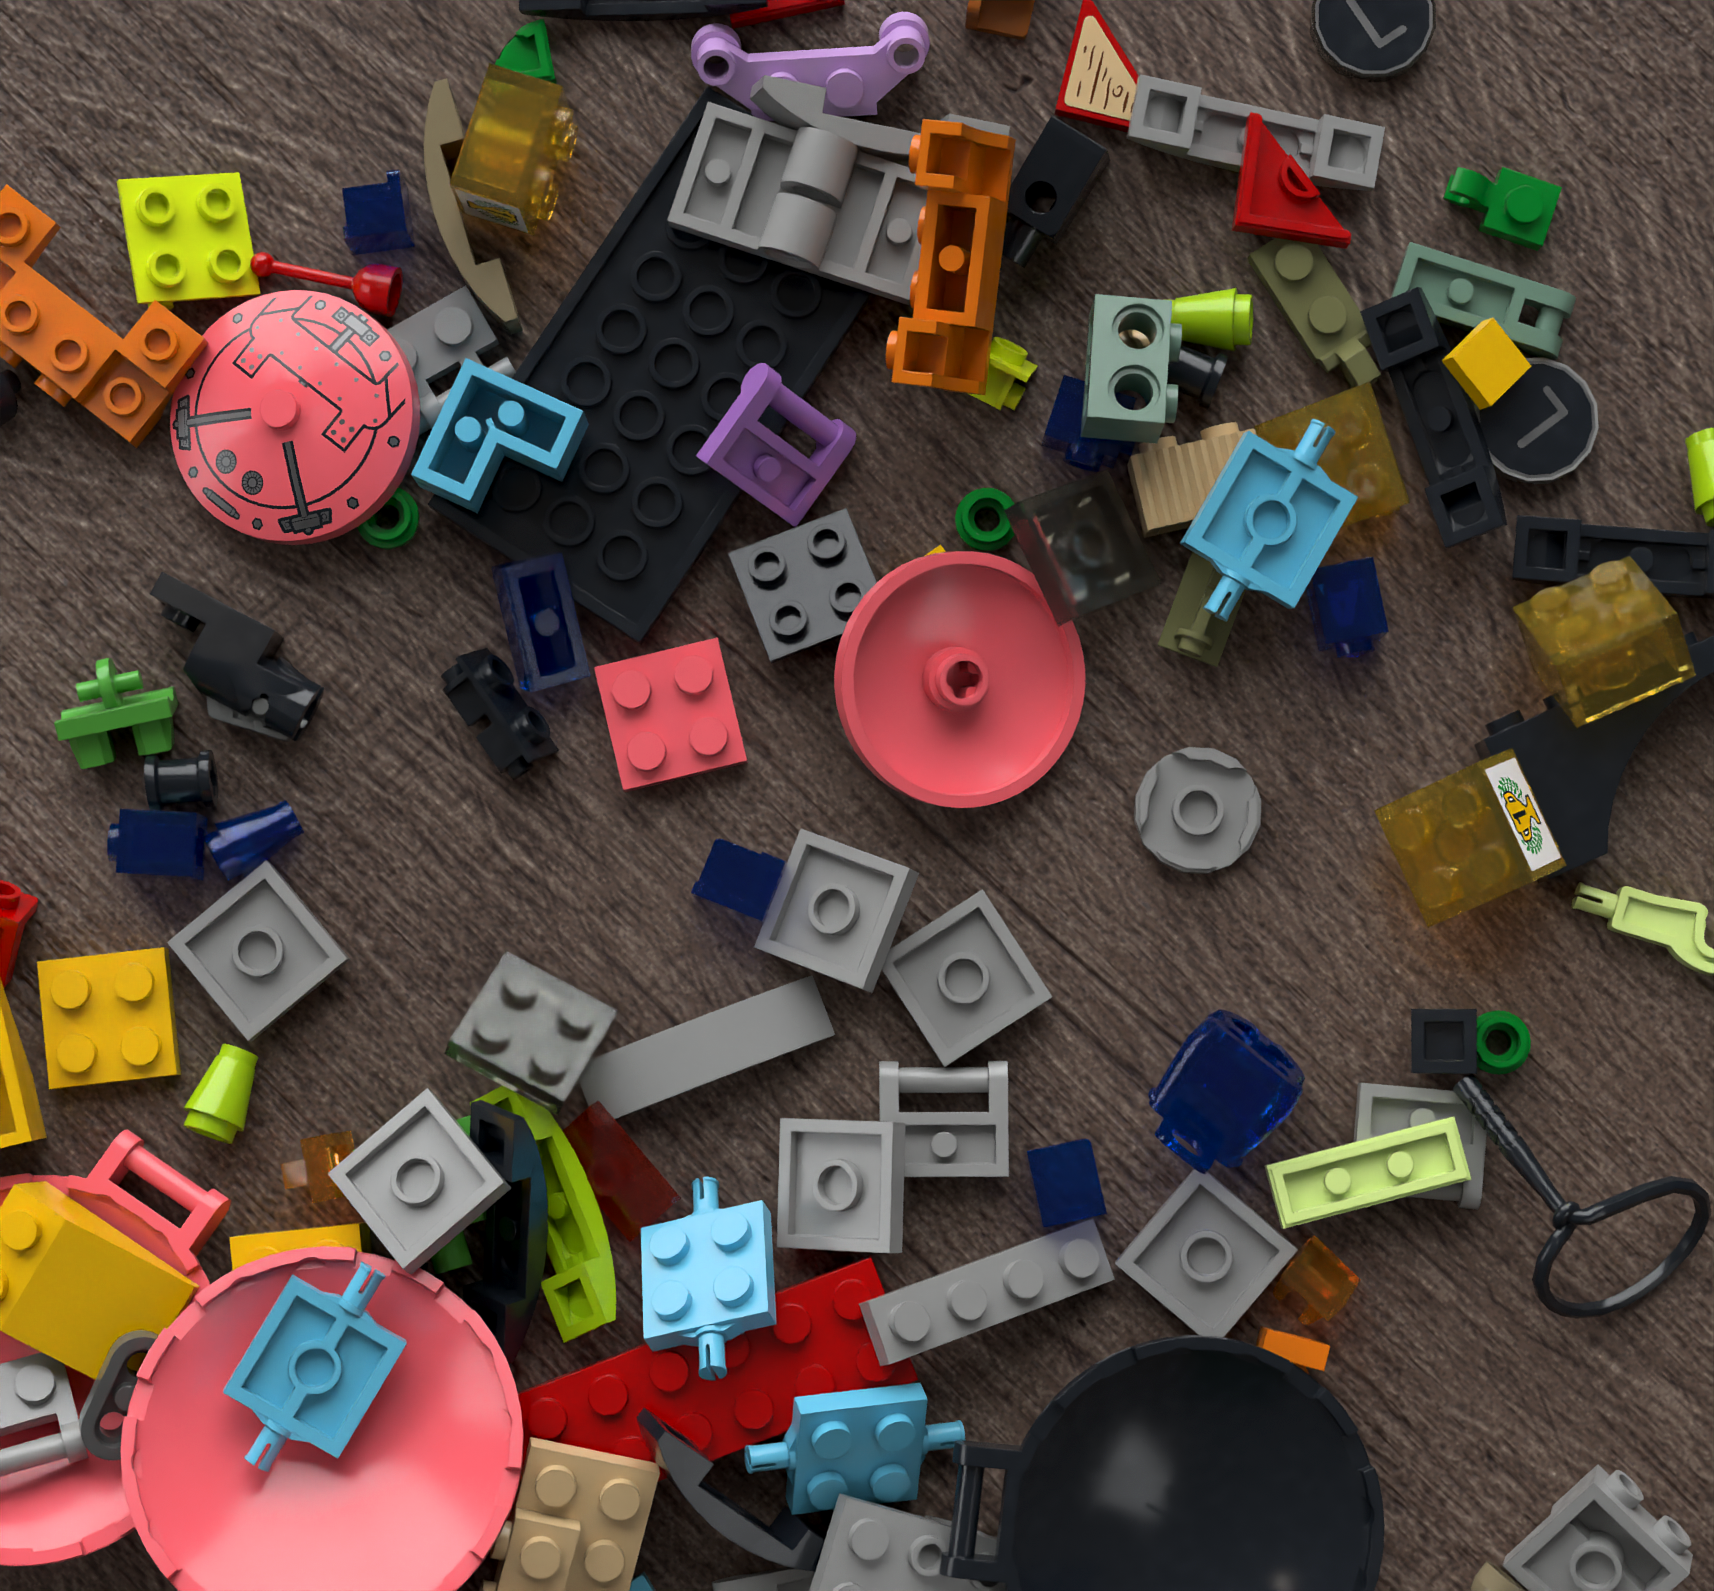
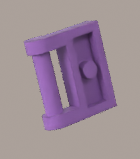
[696,363,856,527]

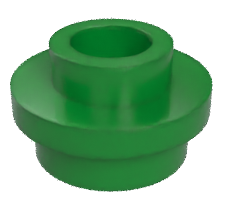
[357,488,420,550]
[955,488,1019,552]
[1477,1010,1531,1075]

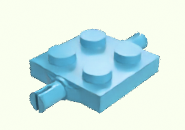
[1180,419,1358,622]
[641,1177,777,1380]
[223,1262,407,1472]
[744,1382,965,1515]

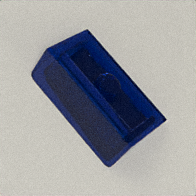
[491,552,591,693]

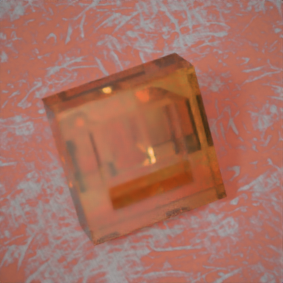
[280,1130,355,1203]
[1273,1235,1361,1325]

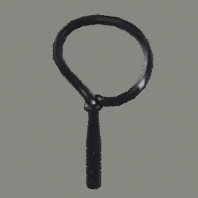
[1453,1074,1711,1319]

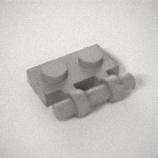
[388,285,516,435]

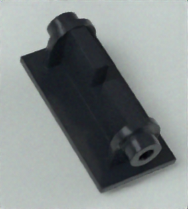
[441,648,559,780]

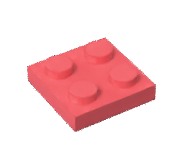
[594,637,748,792]

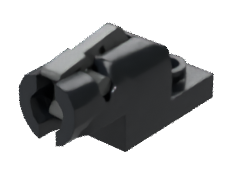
[150,572,324,742]

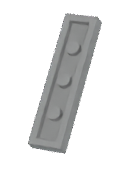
[859,1219,1115,1366]

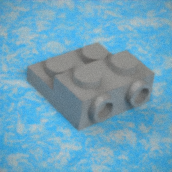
[1503,1464,1693,1591]

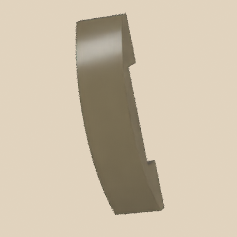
[424,78,523,334]

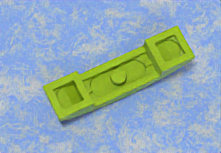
[470,1079,616,1343]

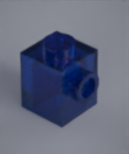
[1041,375,1137,472]

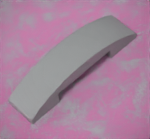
[1127,74,1385,191]
[750,75,1010,166]
[574,975,835,1127]

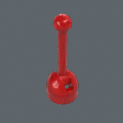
[250,252,403,317]

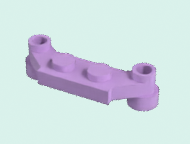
[691,12,930,121]

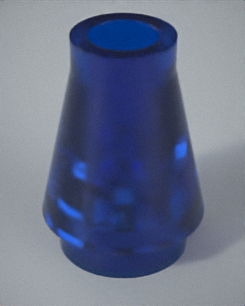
[203,800,304,881]

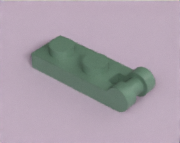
[1391,242,1576,360]

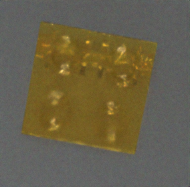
[1254,382,1410,528]

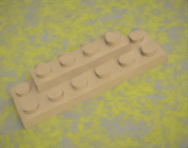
[479,1437,660,1591]

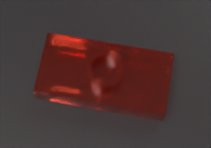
[562,1100,681,1242]

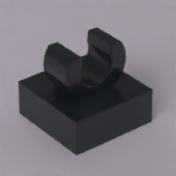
[1411,1009,1477,1074]

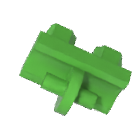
[54,658,179,769]

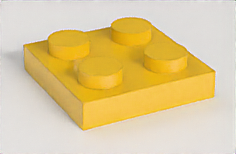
[37,947,181,1089]

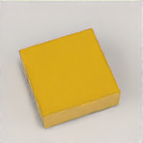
[1442,317,1531,410]

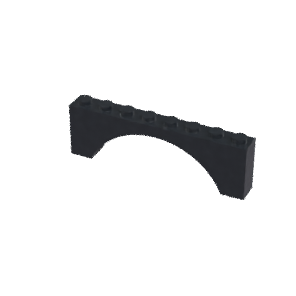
[1474,631,1714,883]

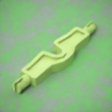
[1572,882,1714,976]

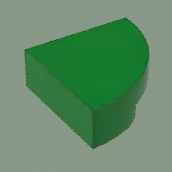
[493,18,557,96]

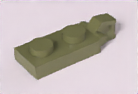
[1247,238,1381,394]

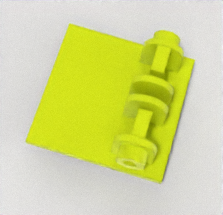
[116,172,260,310]

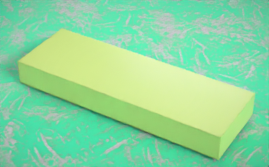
[1265,1116,1471,1229]

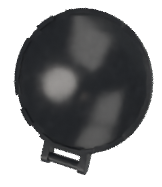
[939,1335,1385,1591]

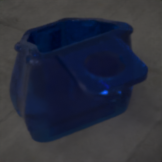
[1148,1009,1305,1174]

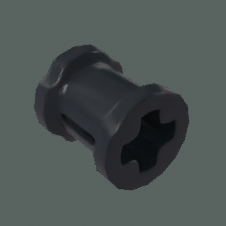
[1167,345,1228,410]
[144,750,218,812]

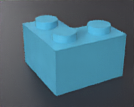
[411,358,589,513]

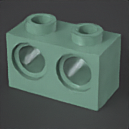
[1081,294,1182,444]

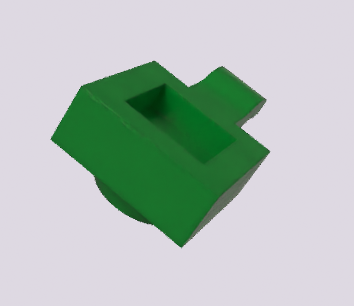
[1443,167,1562,251]

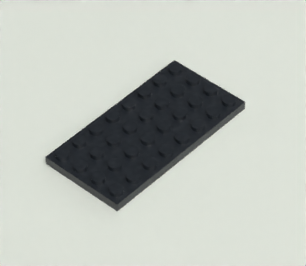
[428,86,874,645]

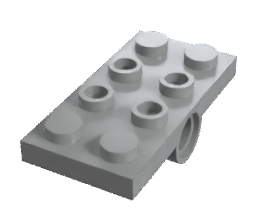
[667,102,928,305]
[809,1493,1006,1591]

